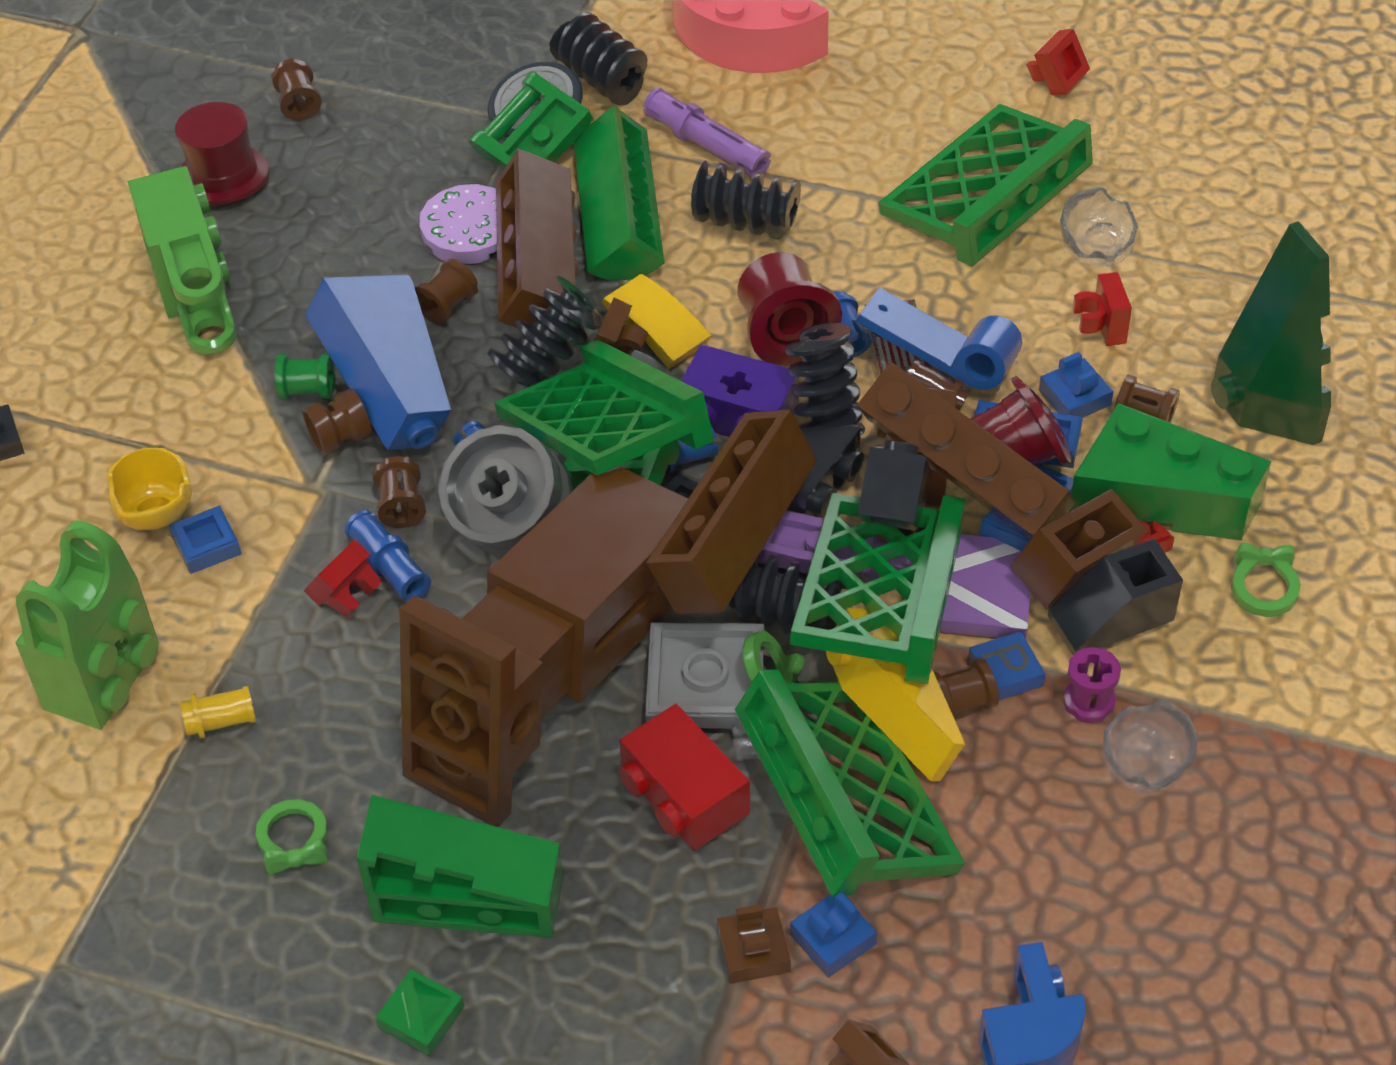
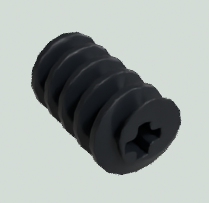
[549,12,648,106]
[691,160,801,240]
[487,276,602,387]
[785,323,865,435]
[730,554,853,634]

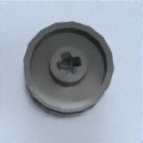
[438,425,576,559]

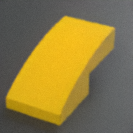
[601,274,712,370]

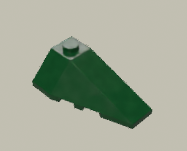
[1211,221,1331,445]

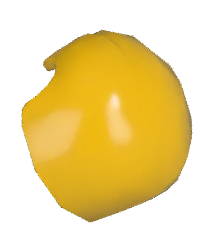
[107,448,192,530]

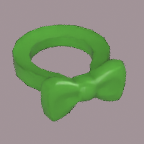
[1231,543,1301,617]
[743,631,805,683]
[255,799,328,875]

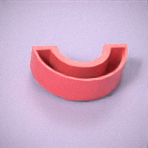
[672,0,829,73]

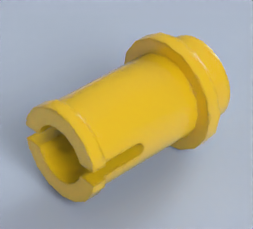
[180,686,256,739]

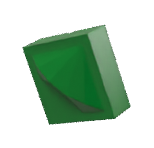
[375,969,465,1056]

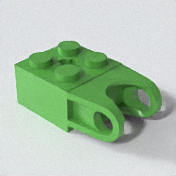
[127,166,236,354]
[15,520,159,730]

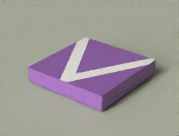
[940,534,1030,638]

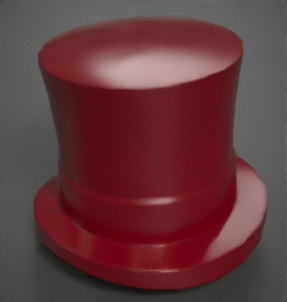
[175,102,269,207]
[737,252,843,366]
[970,375,1071,467]

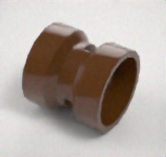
[302,388,372,456]

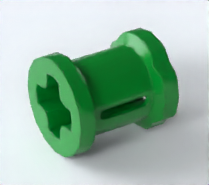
[275,353,335,400]

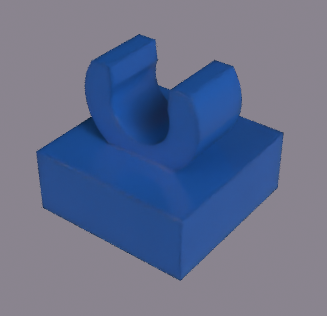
[1039,352,1114,417]
[790,892,877,978]

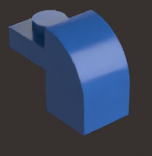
[978,942,1085,1065]

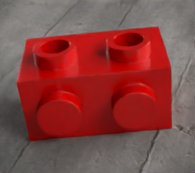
[618,703,750,851]

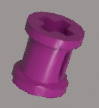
[1063,647,1121,723]

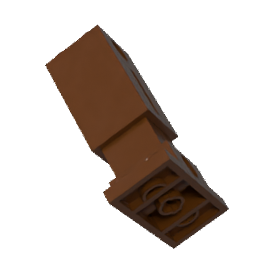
[399,466,688,827]

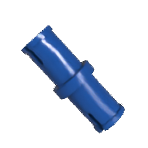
[344,510,431,602]

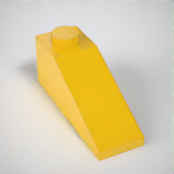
[826,608,965,781]

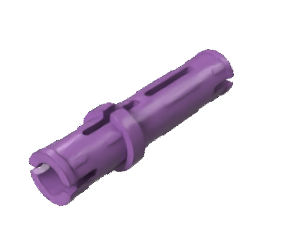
[643,88,771,179]

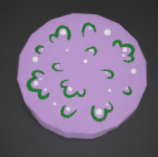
[419,184,497,264]

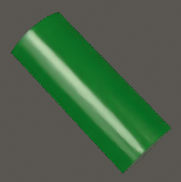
[574,105,665,280]

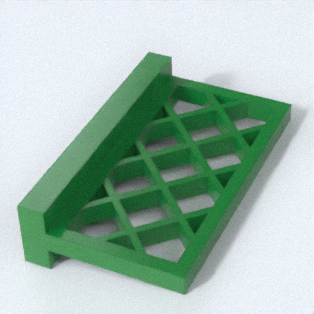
[878,104,1093,267]
[494,339,714,476]
[790,493,966,684]
[734,670,966,897]

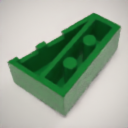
[1069,403,1271,540]
[356,794,564,938]

